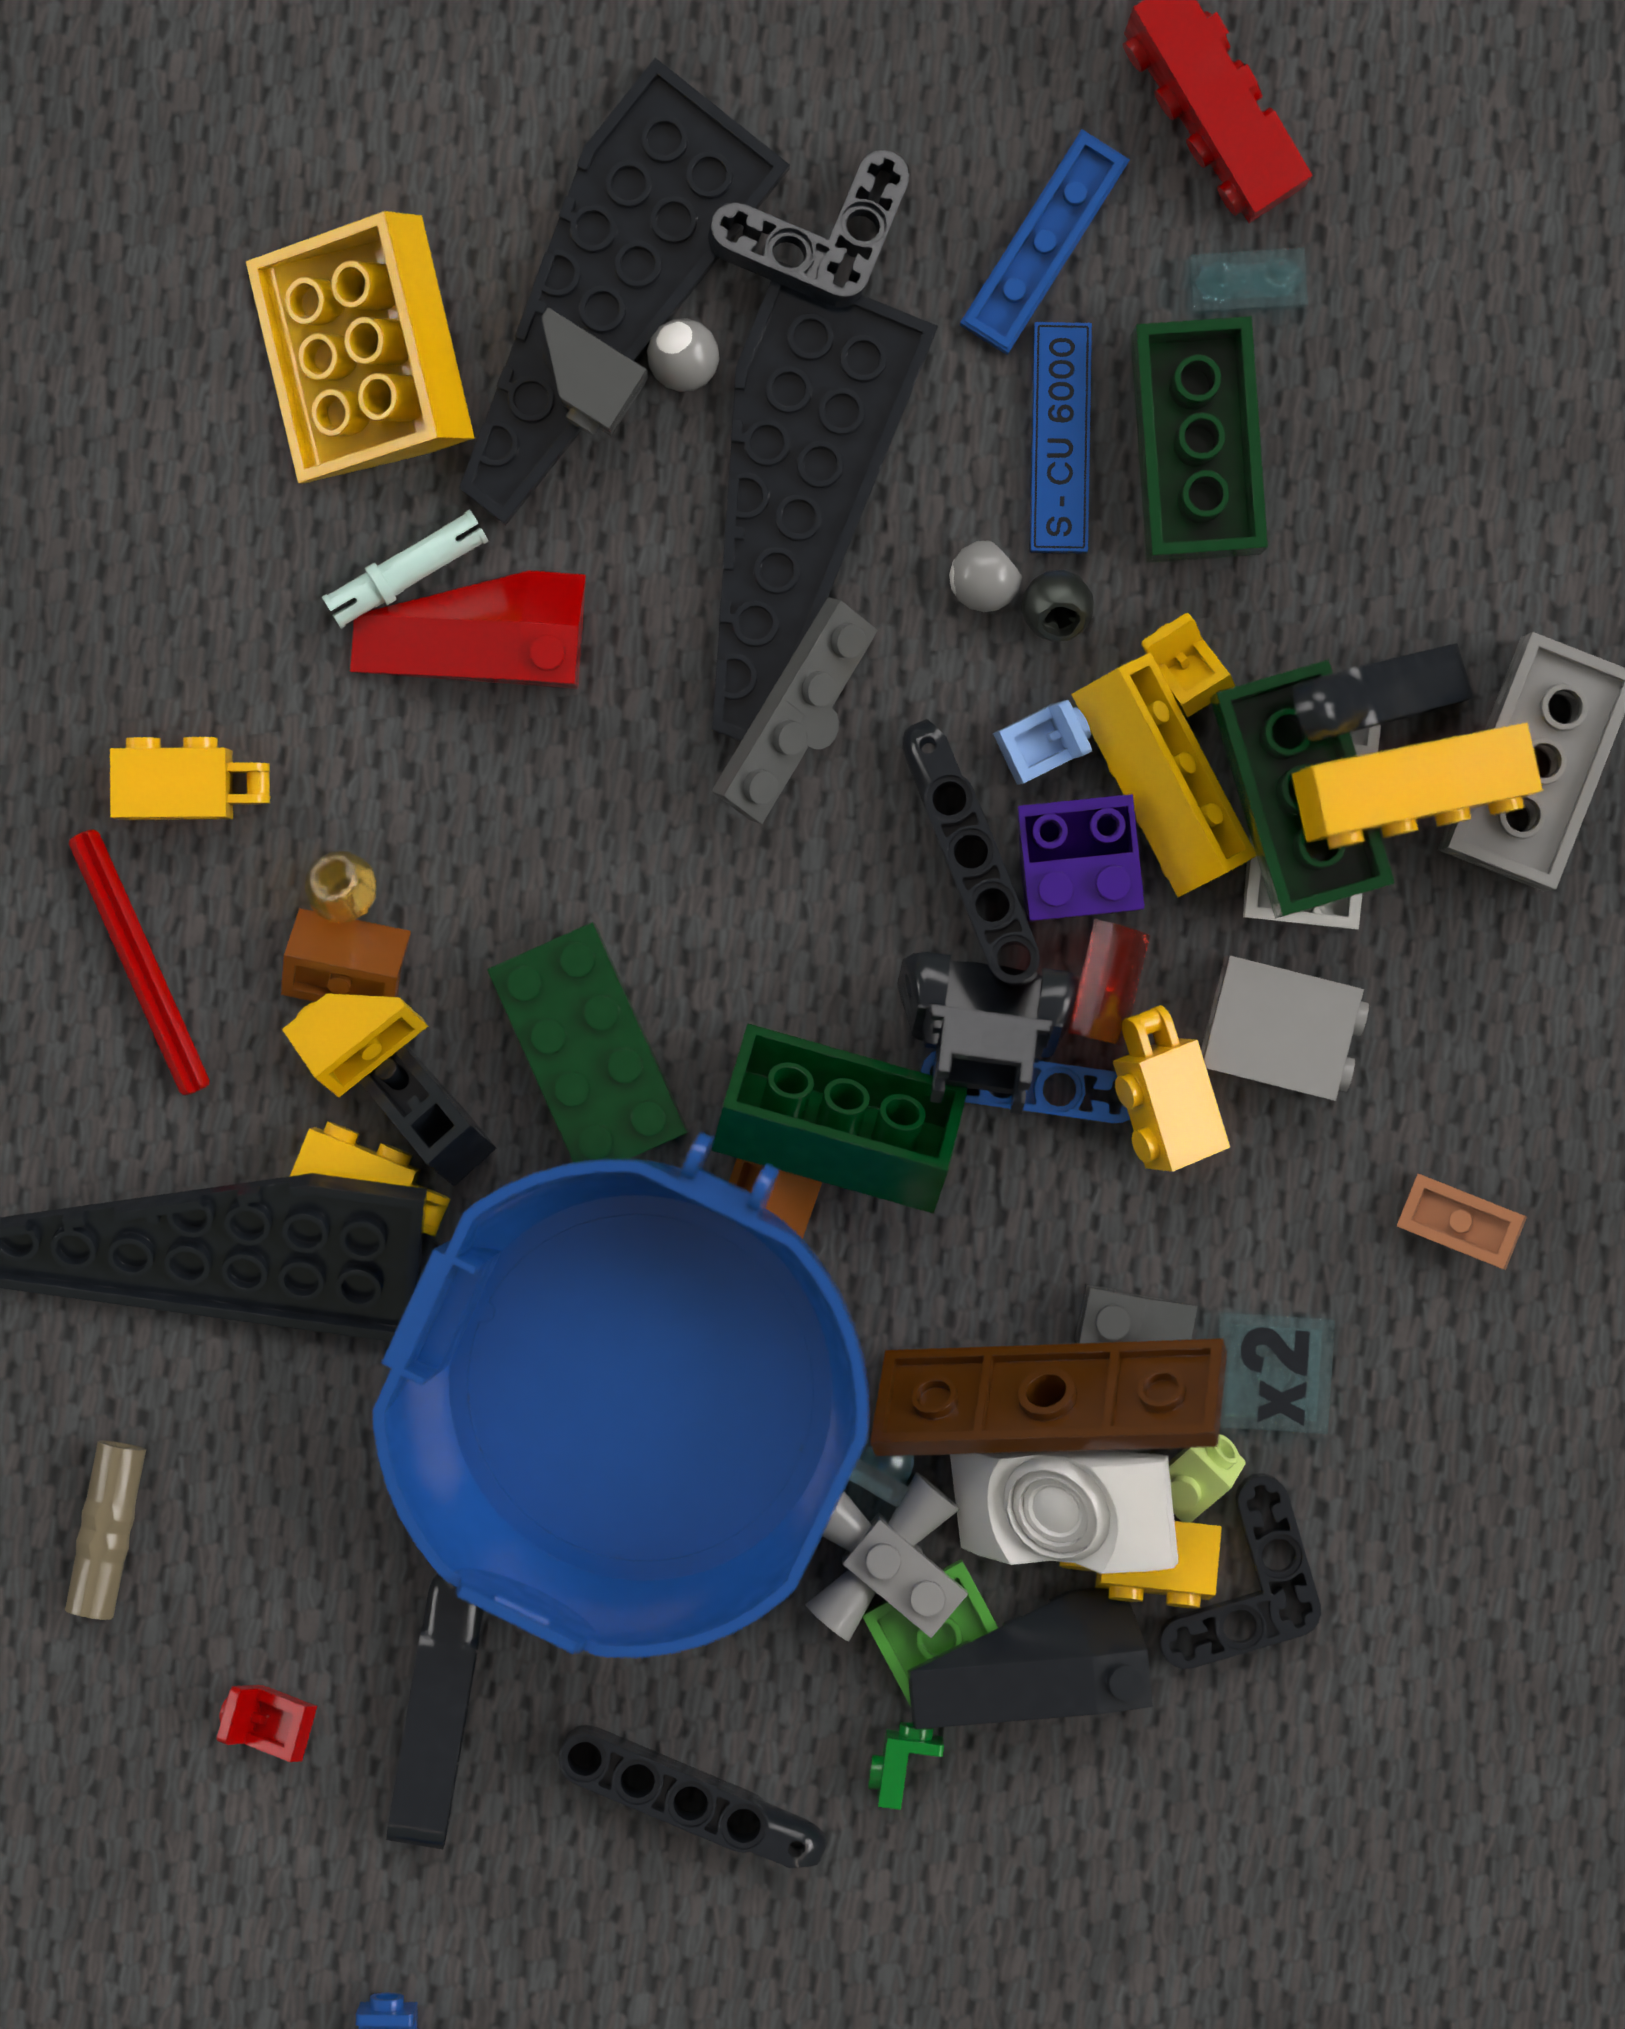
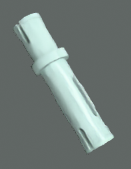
[322,509,489,629]

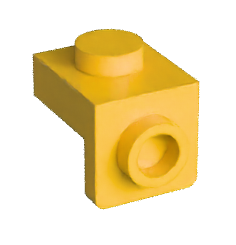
[1141,613,1235,718]

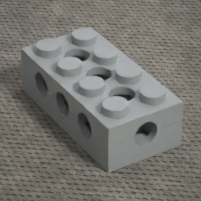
[1438,632,1625,891]

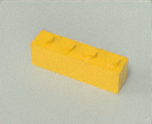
[1071,652,1256,897]
[1292,722,1543,849]

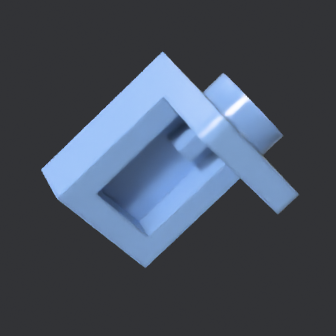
[993,700,1092,785]

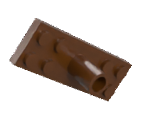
[870,1338,1227,1456]

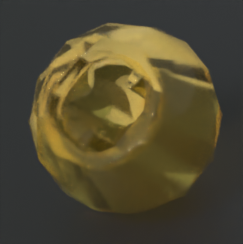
[305,851,377,923]

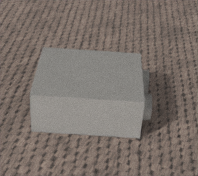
[1201,956,1369,1101]

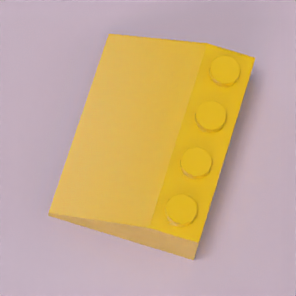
[246,211,475,483]

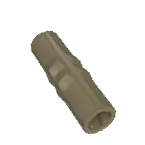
[65,1440,146,1620]

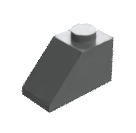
[542,308,648,436]
[1075,1284,1198,1343]

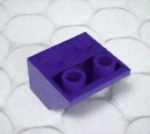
[1017,794,1145,922]

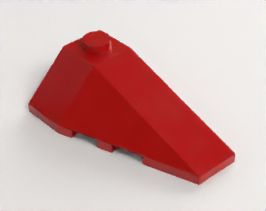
[350,570,586,689]

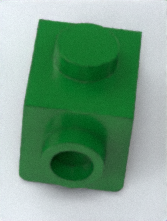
[868,1722,944,1810]

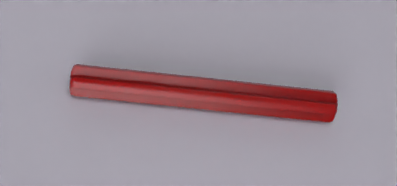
[69,829,210,1096]

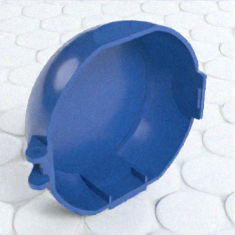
[373,1132,870,1658]

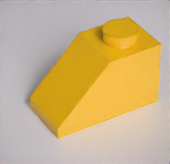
[282,993,428,1097]

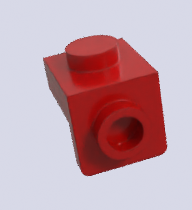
[217,1685,318,1762]

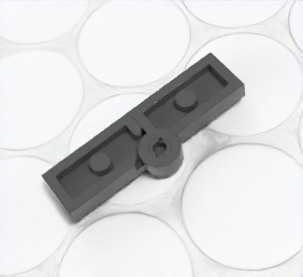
[711,597,878,824]

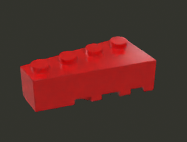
[1123,0,1313,223]

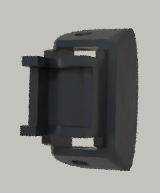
[897,952,1085,1114]

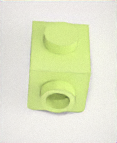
[1169,1434,1245,1523]

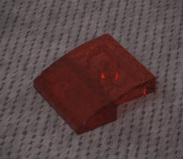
[1068,919,1150,1047]

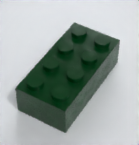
[1131,316,1268,563]
[1210,659,1395,918]
[487,922,688,1163]
[711,1023,968,1214]

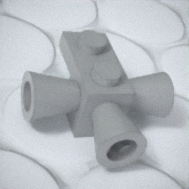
[805,1472,968,1642]

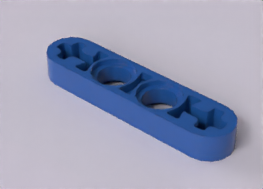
[920,1050,1130,1123]

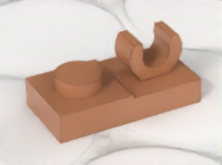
[1397,1174,1527,1270]

